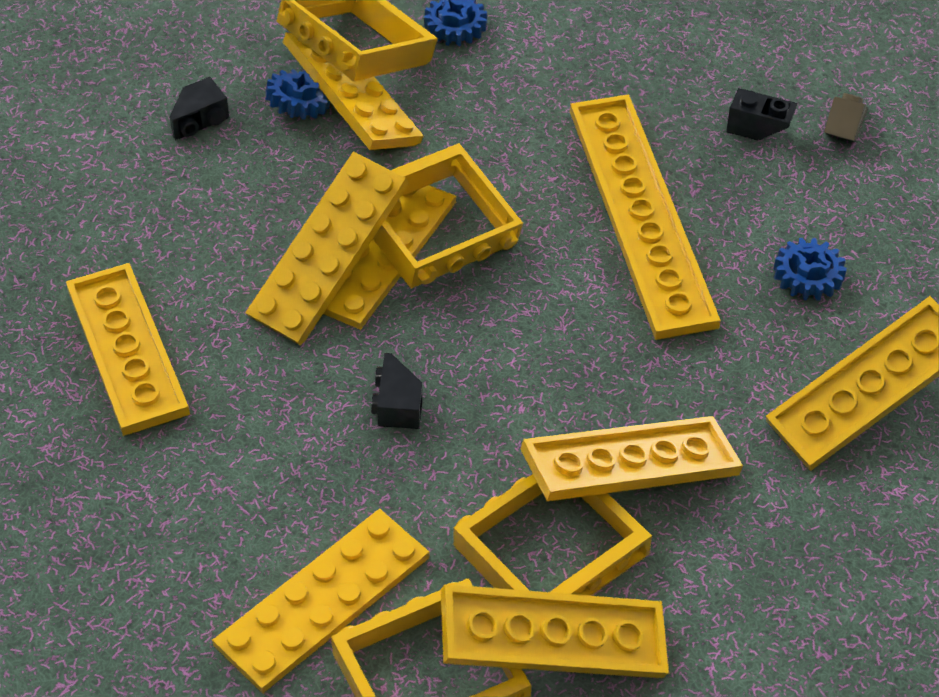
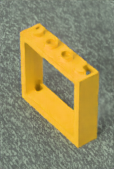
[276,0,438,82]
[373,143,523,289]
[453,474,652,596]
[331,578,532,697]

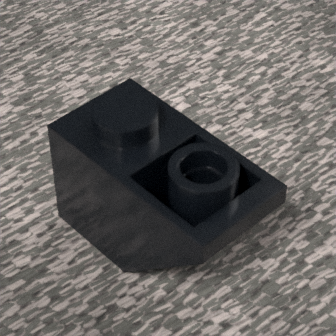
[169,76,230,141]
[726,88,798,141]
[371,353,423,429]

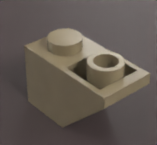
[824,93,868,142]

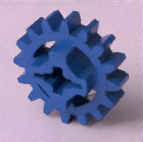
[424,0,487,46]
[265,69,331,120]
[773,238,847,301]

